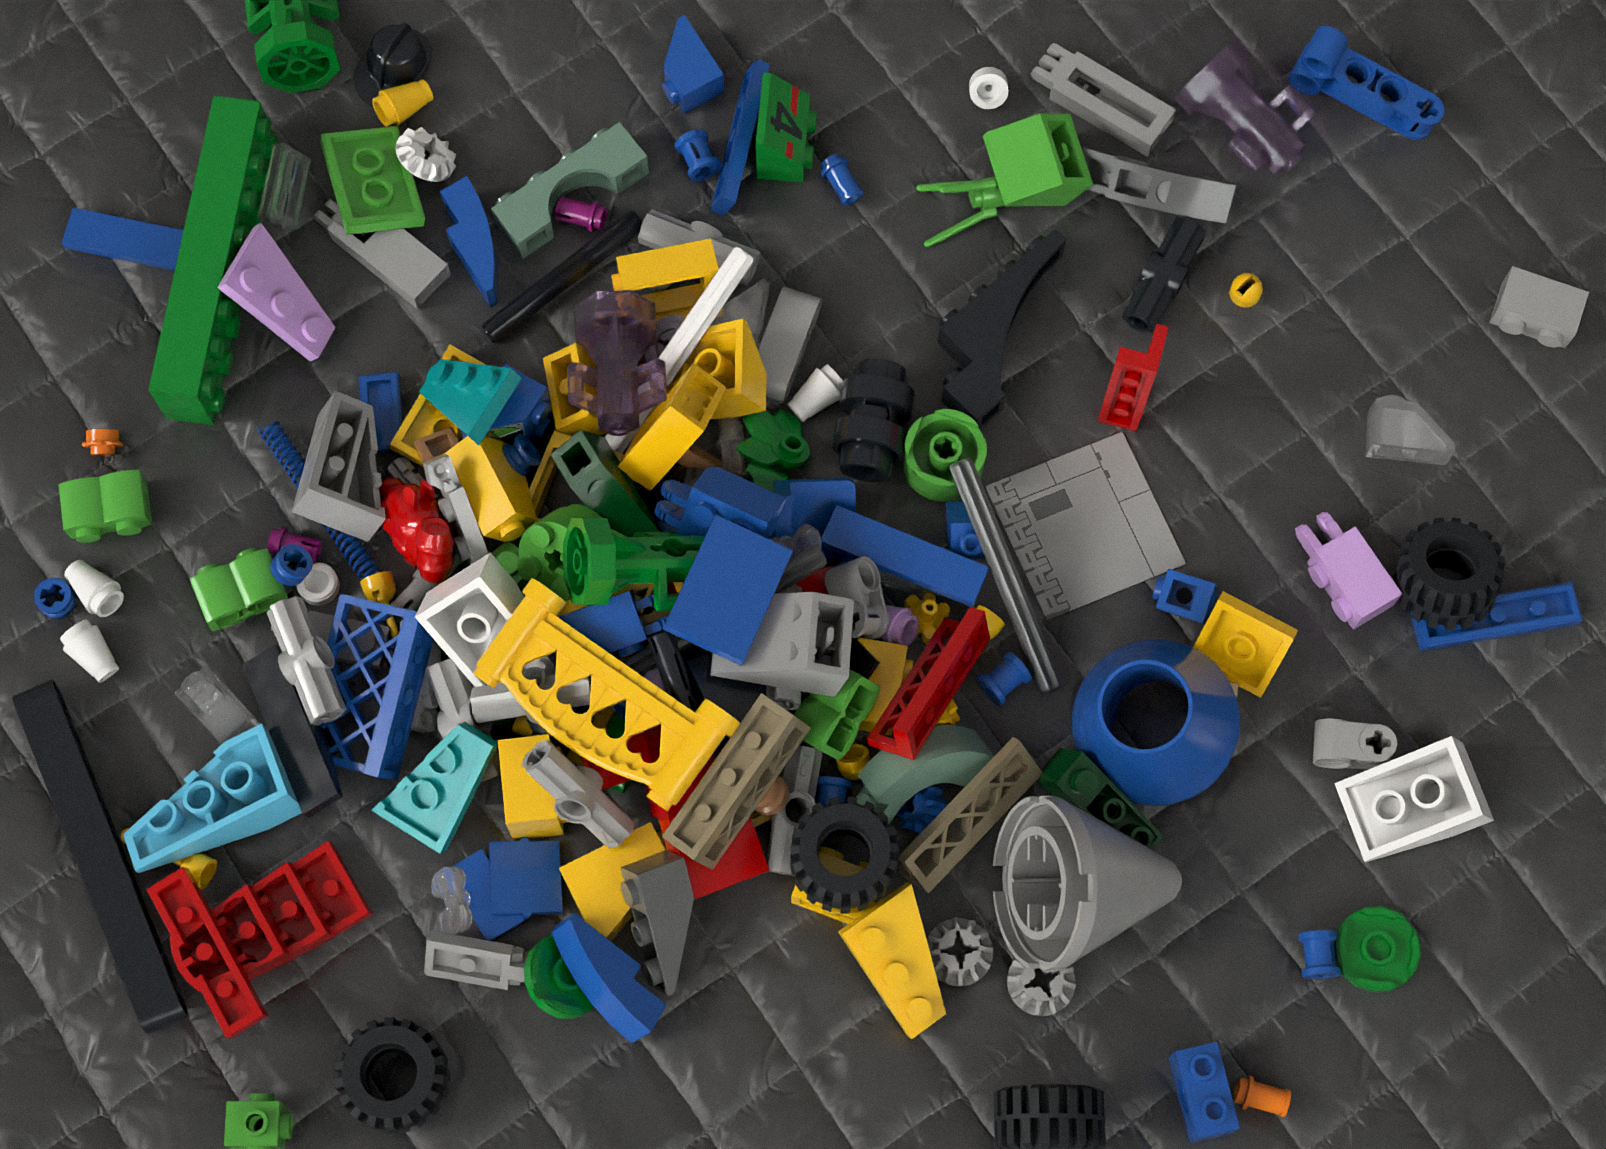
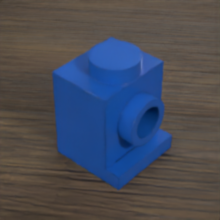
[1152,569,1220,624]

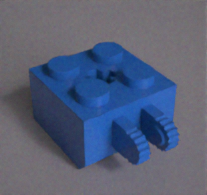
[654,467,786,540]

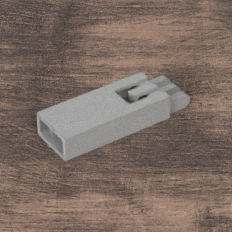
[1030,43,1176,157]
[313,194,451,309]

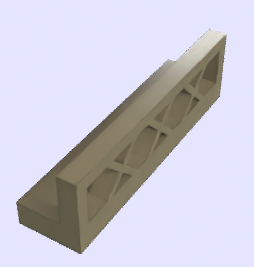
[662,693,811,870]
[897,737,1043,894]

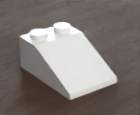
[415,552,556,687]
[1334,736,1494,862]

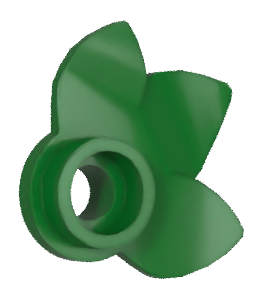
[736,409,811,470]

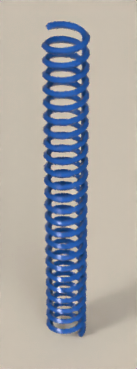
[257,421,380,579]

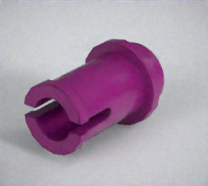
[555,196,608,232]
[267,526,323,564]

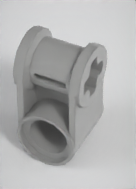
[825,556,889,639]
[1313,718,1397,770]

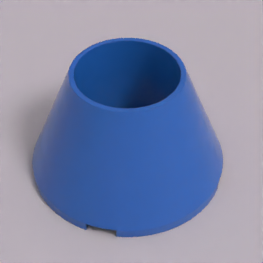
[1072,639,1240,806]

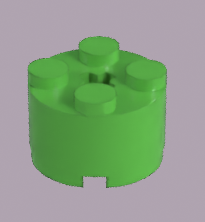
[903,409,987,502]
[517,504,602,602]

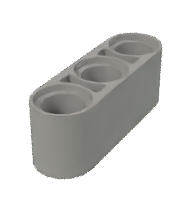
[758,286,822,403]

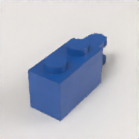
[558,589,669,658]

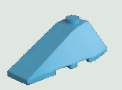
[123,723,302,873]

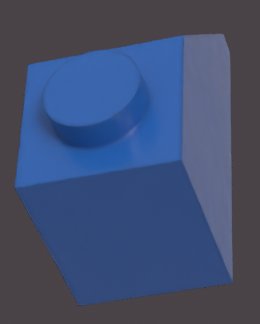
[662,15,725,114]

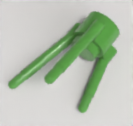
[916,176,1005,248]

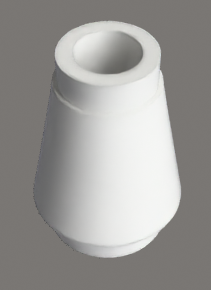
[787,364,844,422]
[64,560,124,617]
[60,619,119,683]

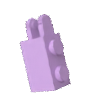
[1295,512,1402,630]

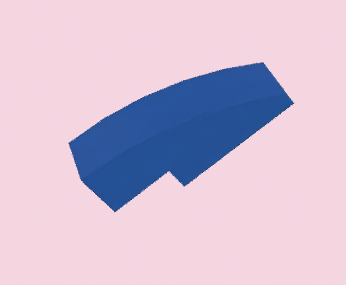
[440,176,498,307]
[551,913,667,1043]

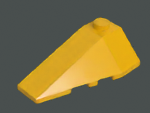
[608,319,767,421]

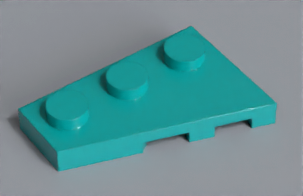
[419,359,522,446]

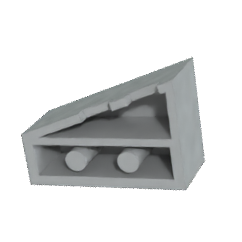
[292,391,386,542]

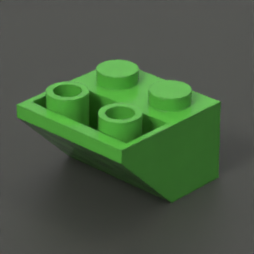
[983,113,1093,207]

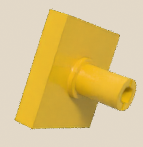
[1193,591,1298,698]

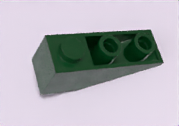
[550,430,663,537]
[1036,747,1164,850]

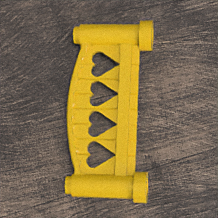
[473,578,741,812]

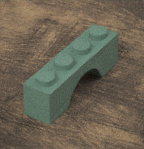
[491,122,649,259]

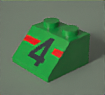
[756,72,817,183]

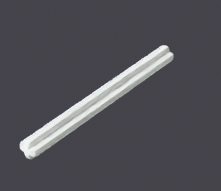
[605,247,754,454]

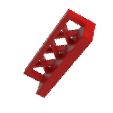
[1098,324,1169,432]
[867,607,990,760]

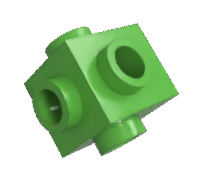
[224,1093,294,1149]

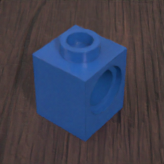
[946,501,986,560]

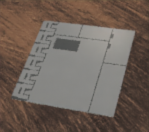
[986,432,1186,620]

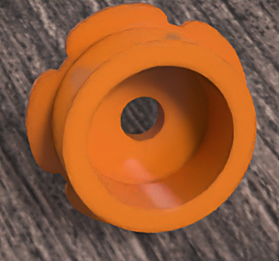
[82,429,123,456]

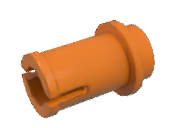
[1233,1075,1291,1117]

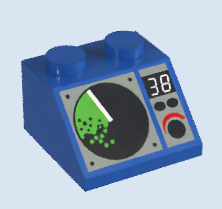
[460,363,555,445]

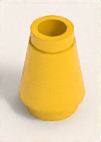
[372,79,433,127]

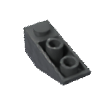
[621,850,694,996]

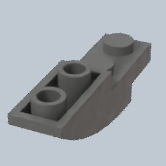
[1081,146,1238,223]

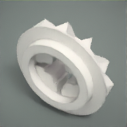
[395,127,456,182]

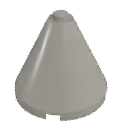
[993,796,1182,971]

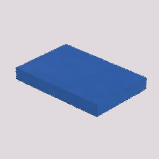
[663,515,793,666]

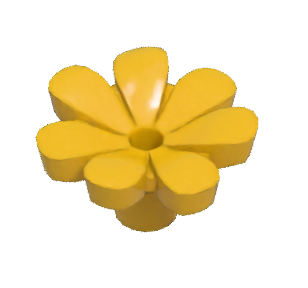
[904,593,950,644]

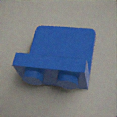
[771,478,856,559]

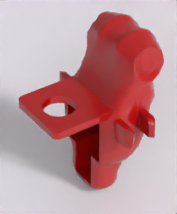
[379,477,457,583]

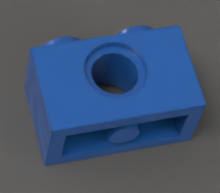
[1168,1042,1240,1143]

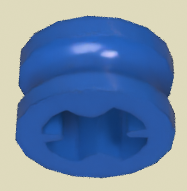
[502,434,542,475]
[270,544,313,586]
[34,578,76,619]

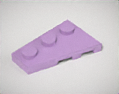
[217,223,336,362]

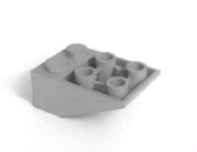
[711,592,854,697]

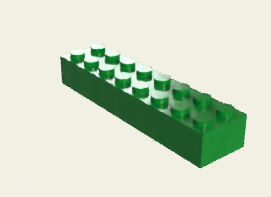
[148,96,278,425]

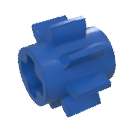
[897,785,947,834]

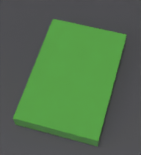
[320,126,425,235]

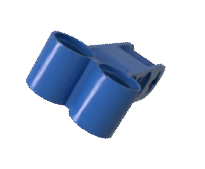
[1288,26,1444,140]

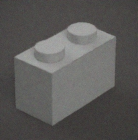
[1489,266,1589,349]

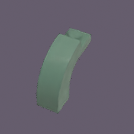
[856,725,994,825]

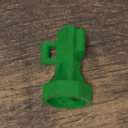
[244,0,340,94]
[563,517,705,611]

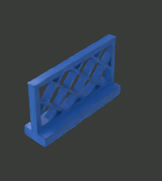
[318,593,434,781]

